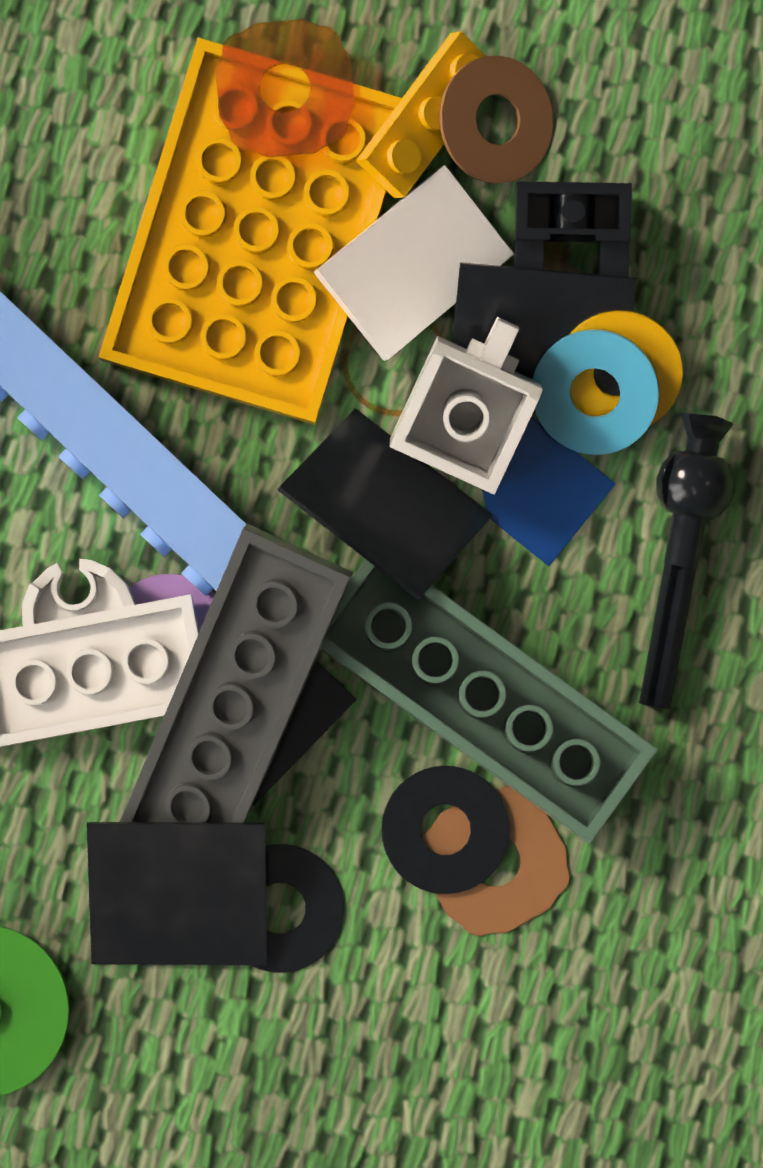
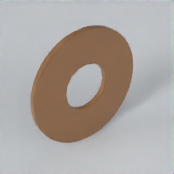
[439,55,553,184]

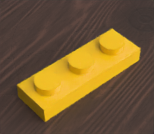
[356,31,486,198]

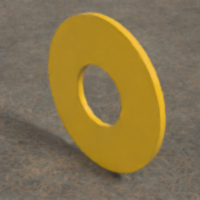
[570,311,683,426]

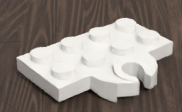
[0,559,199,747]

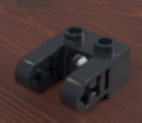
[514,181,632,277]

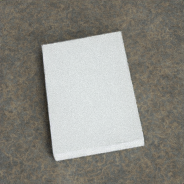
[313,165,514,361]

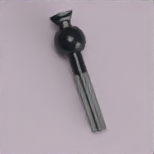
[639,413,735,709]

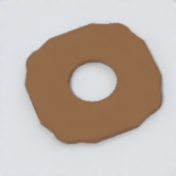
[422,786,569,936]

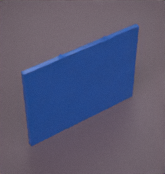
[481,416,615,566]

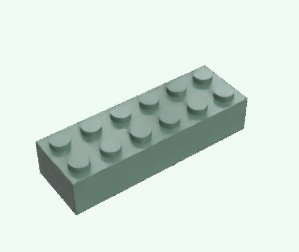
[321,559,658,844]

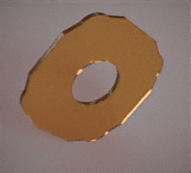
[215,19,355,157]

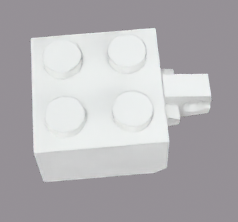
[390,317,543,495]

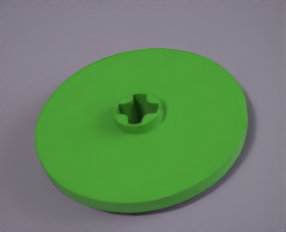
[0,926,70,1096]

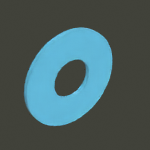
[533,329,659,455]

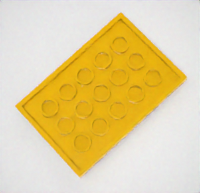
[98,38,402,425]

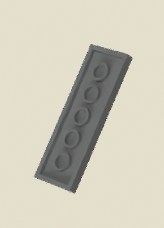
[120,524,354,823]

